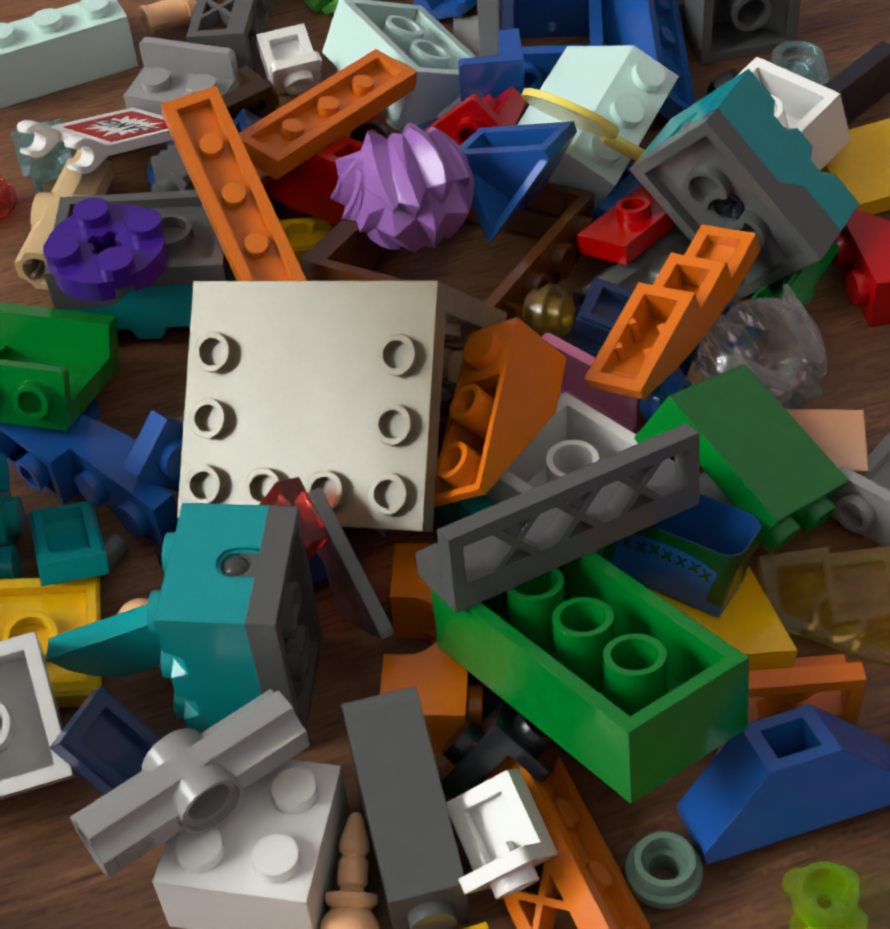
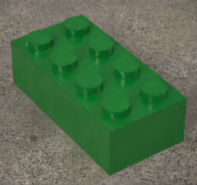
[431,552,749,804]

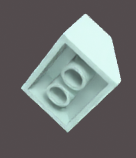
[0,0,138,109]
[322,0,476,132]
[517,45,679,211]

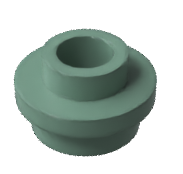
[625,831,703,909]

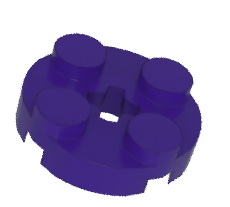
[43,197,169,301]

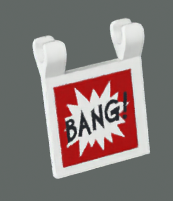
[17,107,173,174]

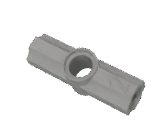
[70,689,310,878]

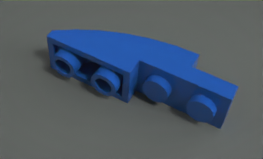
[0,415,179,546]

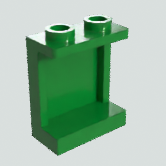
[0,302,119,431]
[634,363,849,555]

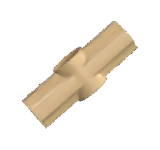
[14,149,114,290]

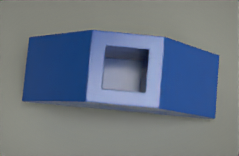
[677,704,890,865]

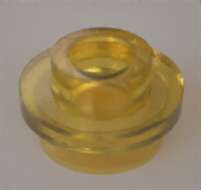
[522,284,575,339]

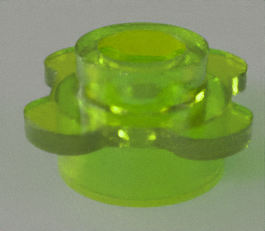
[782,861,868,929]

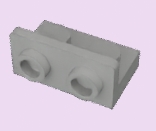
[123,37,240,115]

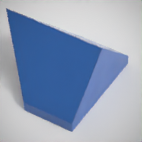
[460,121,577,243]

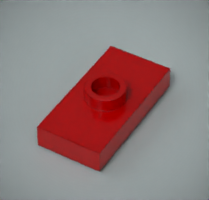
[577,184,676,265]

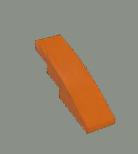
[583,224,761,400]

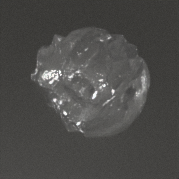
[693,284,827,409]

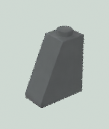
[341,686,470,929]

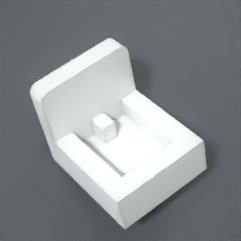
[256,23,322,95]
[446,769,559,900]

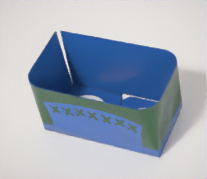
[599,494,761,618]

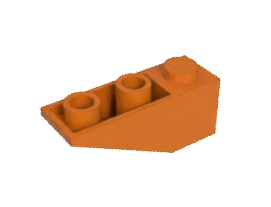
[434,317,567,507]

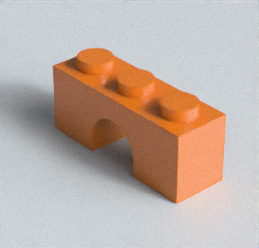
[379,543,485,755]

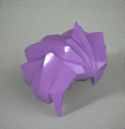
[331,122,474,253]

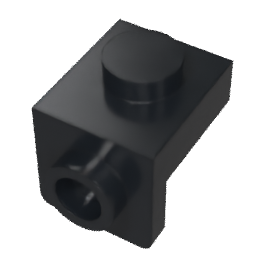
[440,700,560,799]

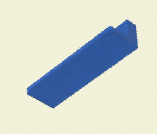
[601,0,695,121]

